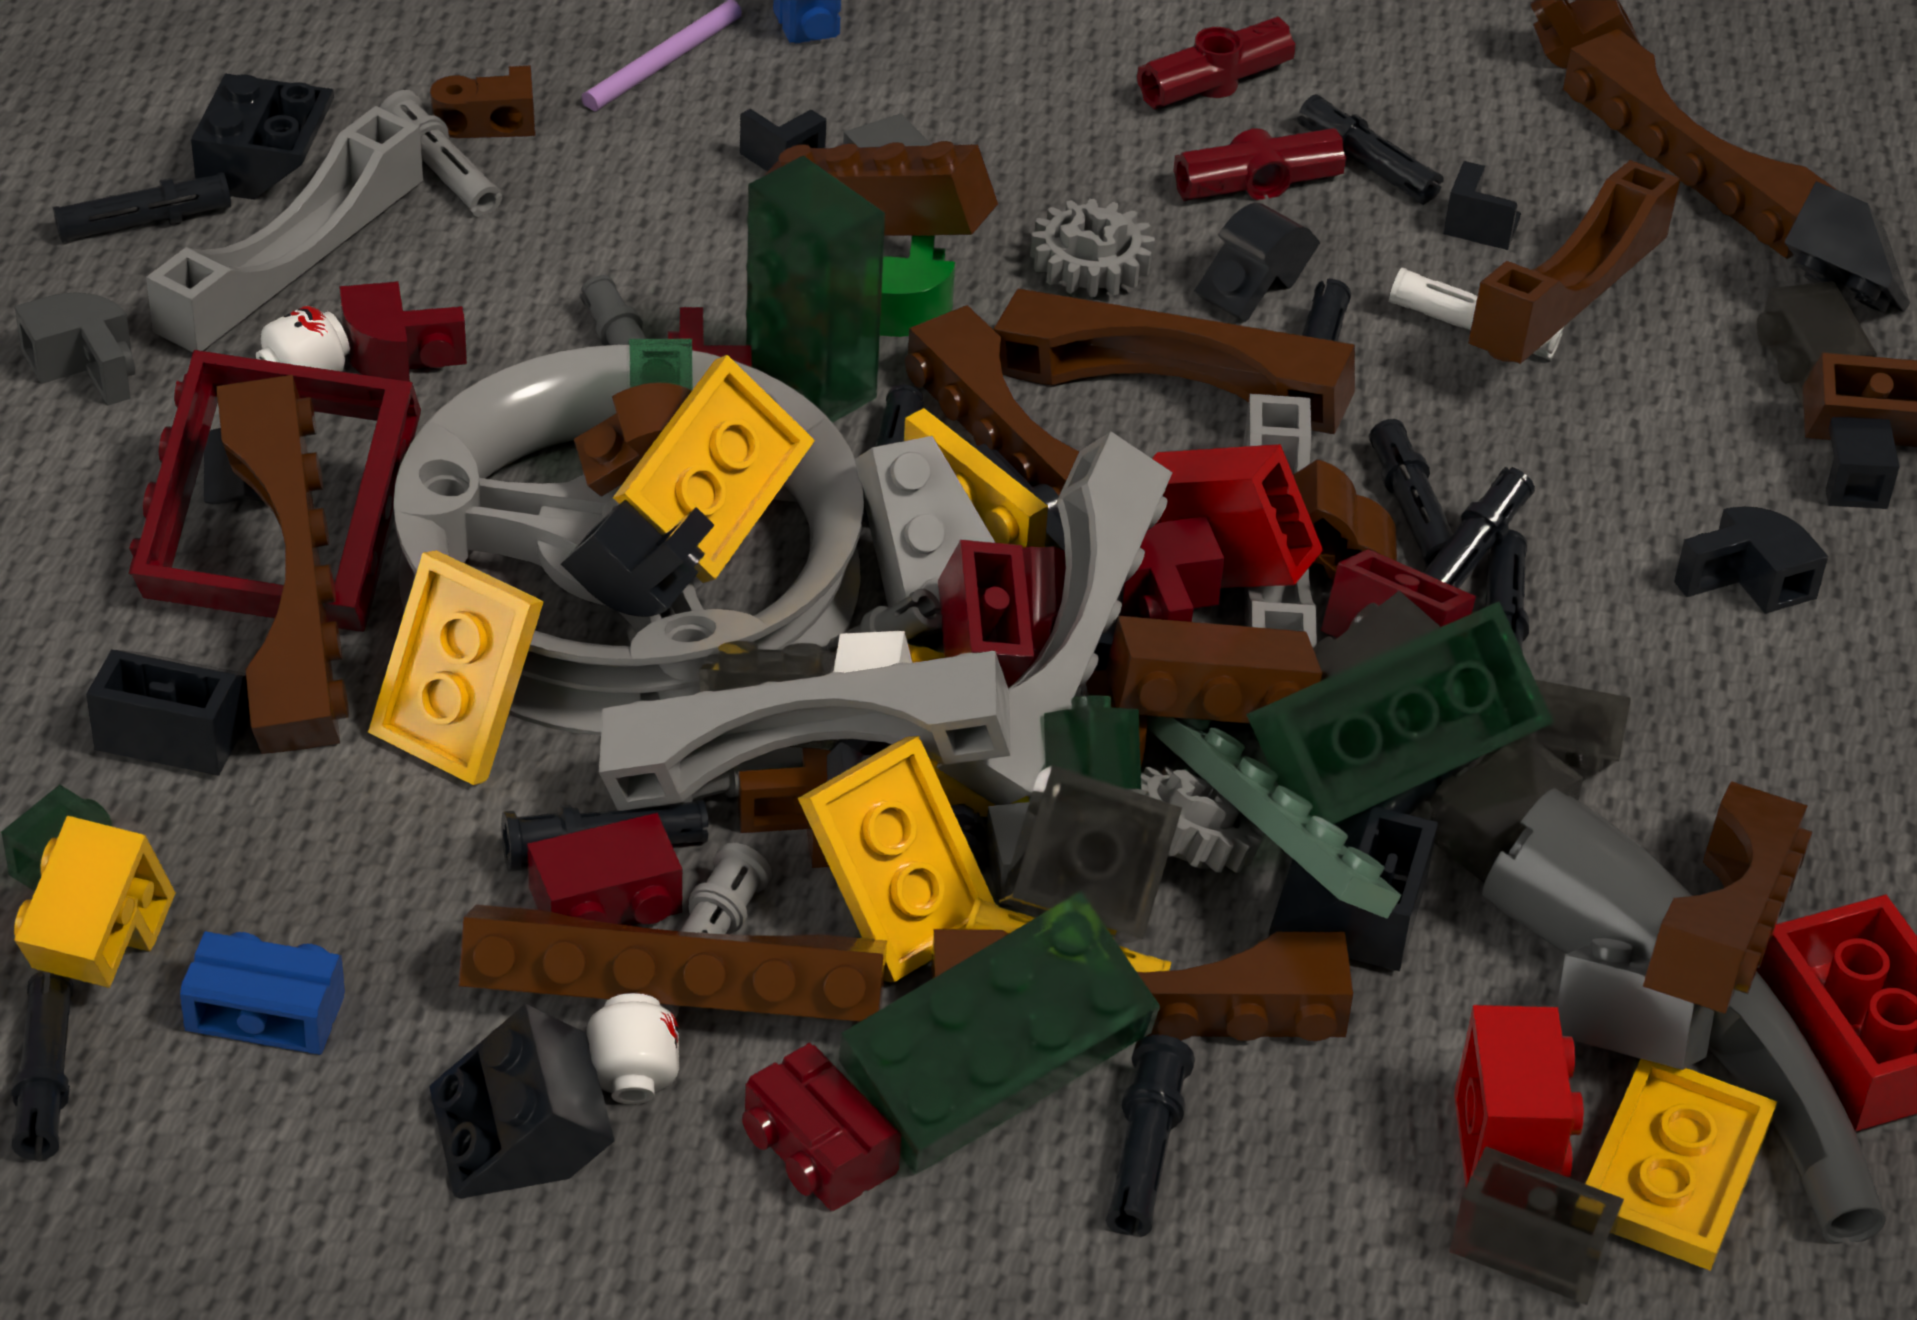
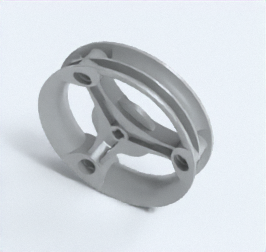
[394,345,864,736]

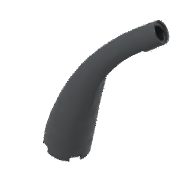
[1482,787,1886,1244]

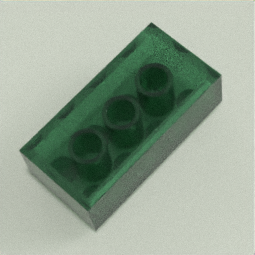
[746,156,885,423]
[1246,602,1554,824]
[839,891,1160,1175]

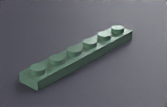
[1147,715,1401,919]

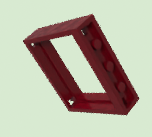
[128,350,421,632]

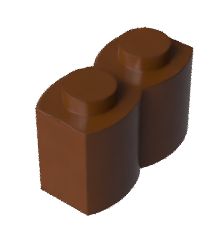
[1293,459,1397,582]

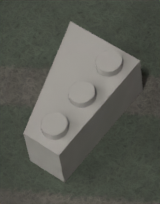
[855,436,995,639]

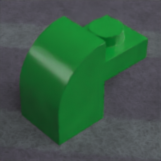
[857,235,955,337]

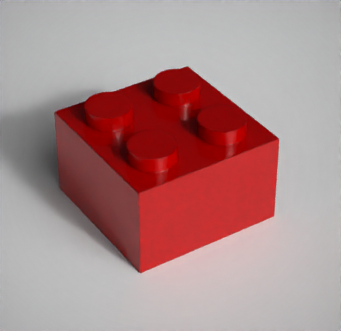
[1454,1005,1584,1207]

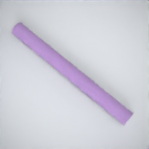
[582,0,742,112]

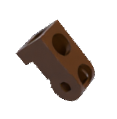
[430,65,535,138]

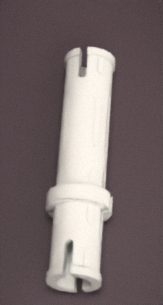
[1389,267,1564,361]

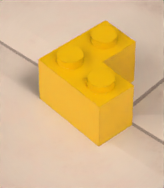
[14,816,176,988]

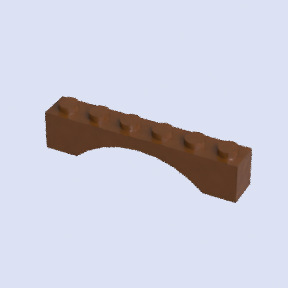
[1563,29,1837,259]
[1468,160,1681,364]
[993,288,1355,435]
[905,305,1079,496]
[216,375,349,754]
[1643,781,1813,1014]
[459,904,887,1023]
[931,929,1354,1041]

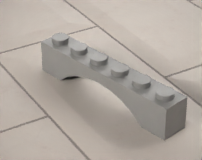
[146,106,423,352]
[1243,394,1317,655]
[936,431,1173,805]
[599,651,1011,811]

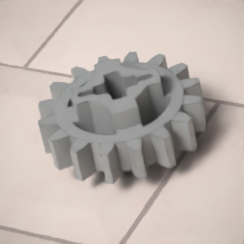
[1030,199,1155,297]
[1122,767,1264,873]

